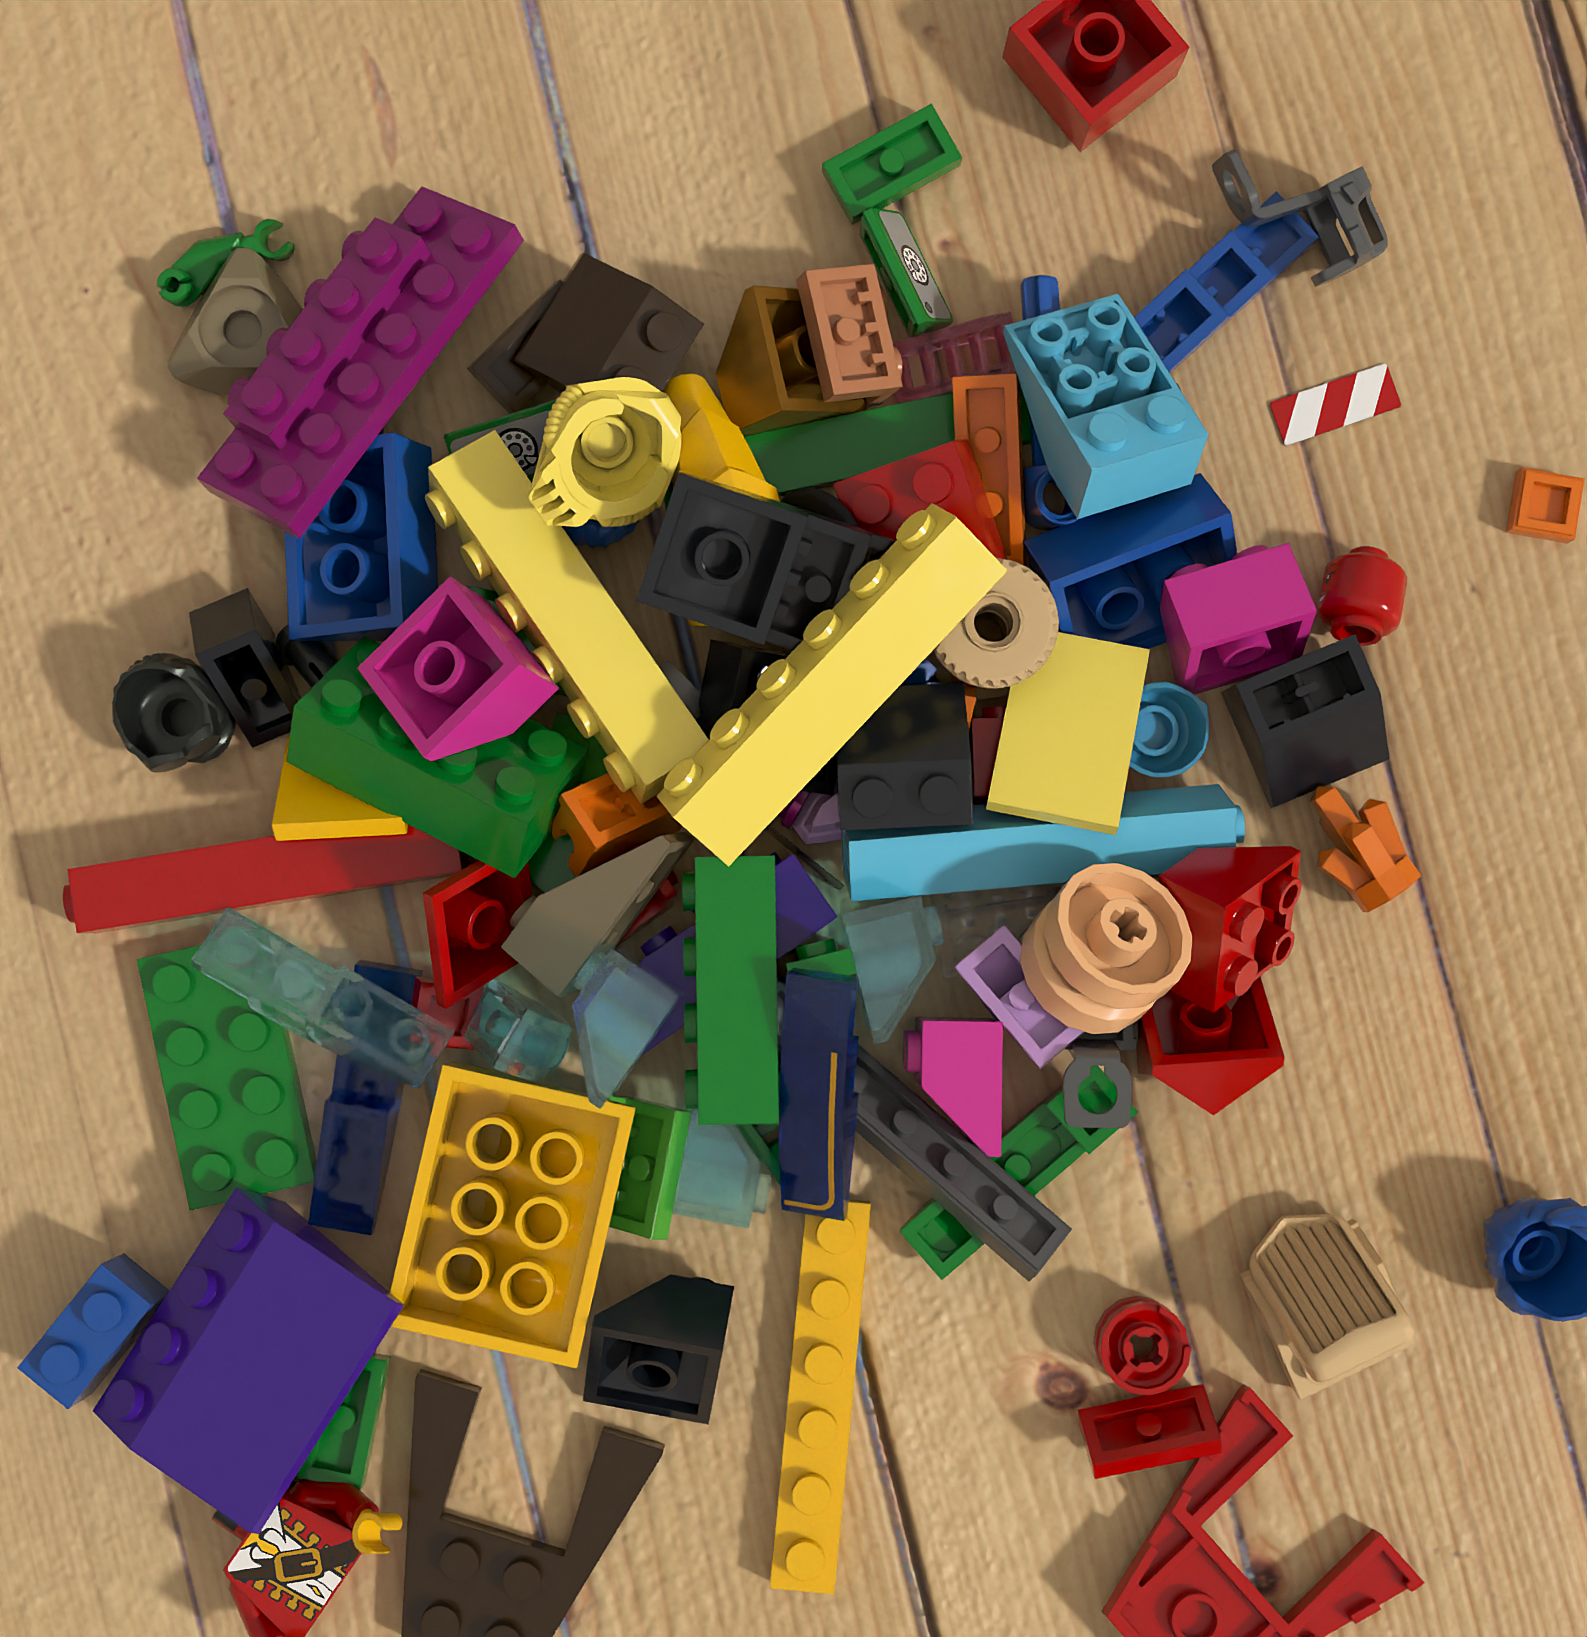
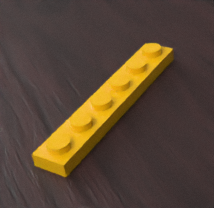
[770,1195,871,1594]

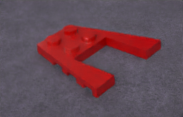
[1101,1384,1425,1637]

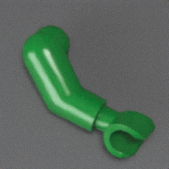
[157,219,295,307]

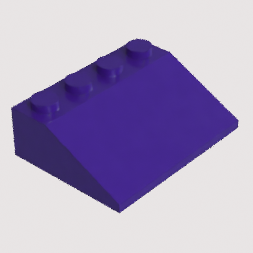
[93,1187,404,1534]

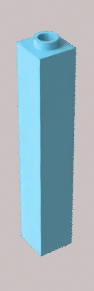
[841,784,1245,901]

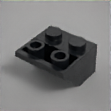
[1221,634,1390,809]

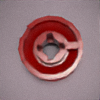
[1093,1296,1191,1396]

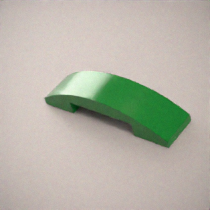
[899,1066,1138,1280]

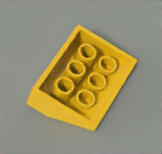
[390,1061,636,1368]

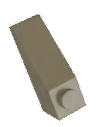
[501,832,694,998]

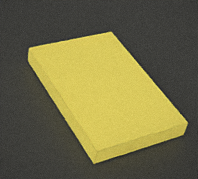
[986,632,1150,835]

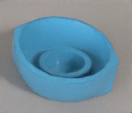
[1129,682,1209,777]

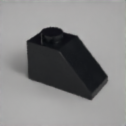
[189,588,301,748]

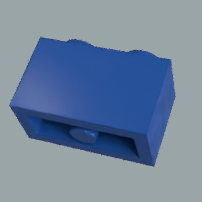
[17,1253,170,1409]

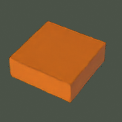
[1506,467,1585,544]

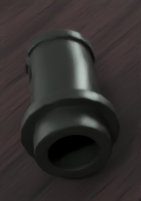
[275,624,338,688]

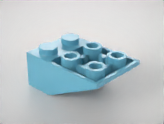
[1003,294,1209,519]

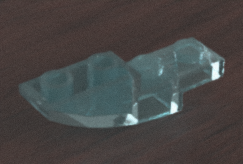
[191,907,455,1089]

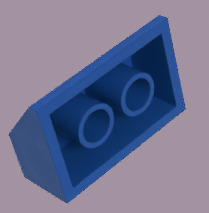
[284,432,438,642]
[1023,473,1238,649]

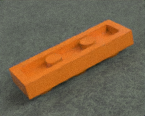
[952,373,1027,566]

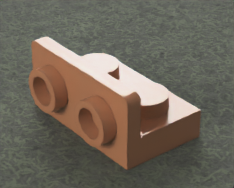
[796,264,903,406]

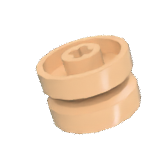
[1020,863,1192,1034]

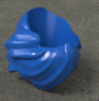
[1483,1197,1587,1322]

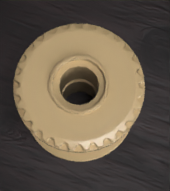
[926,558,1059,699]

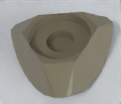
[168,248,302,395]

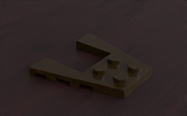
[401,1369,665,1637]

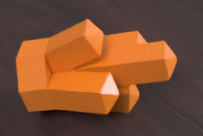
[1310,786,1421,912]

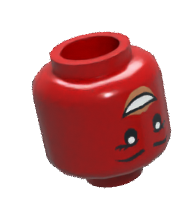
[1318,546,1407,646]

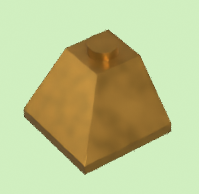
[715,285,868,435]

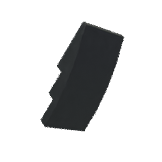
[636,471,897,651]

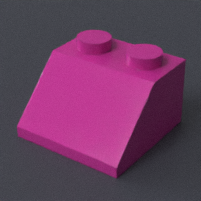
[1160,543,1317,695]
[357,576,559,761]
[903,1017,1003,1157]

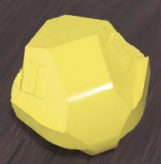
[528,377,681,527]

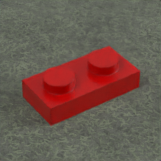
[1078,1384,1222,1479]

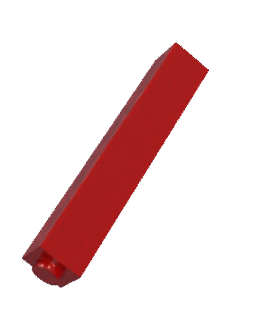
[63,824,469,934]

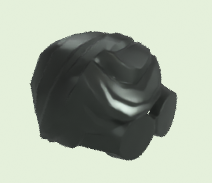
[112,653,236,773]

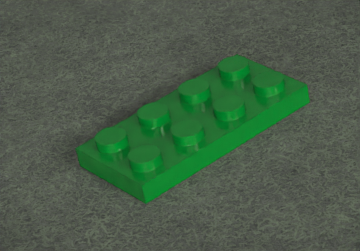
[137,931,321,1210]

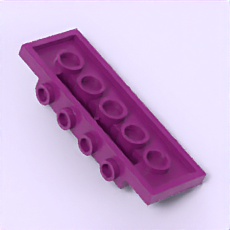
[197,186,524,539]

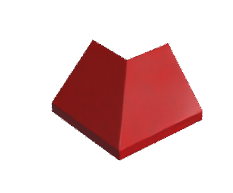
[423,860,532,1009]
[1136,976,1285,1116]

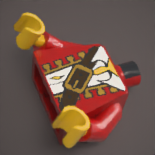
[212,1479,403,1637]

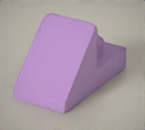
[954,925,1084,1069]

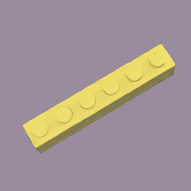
[425,430,709,804]
[657,503,1008,867]

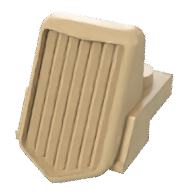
[1239,1214,1416,1400]

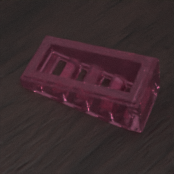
[893,311,1016,404]

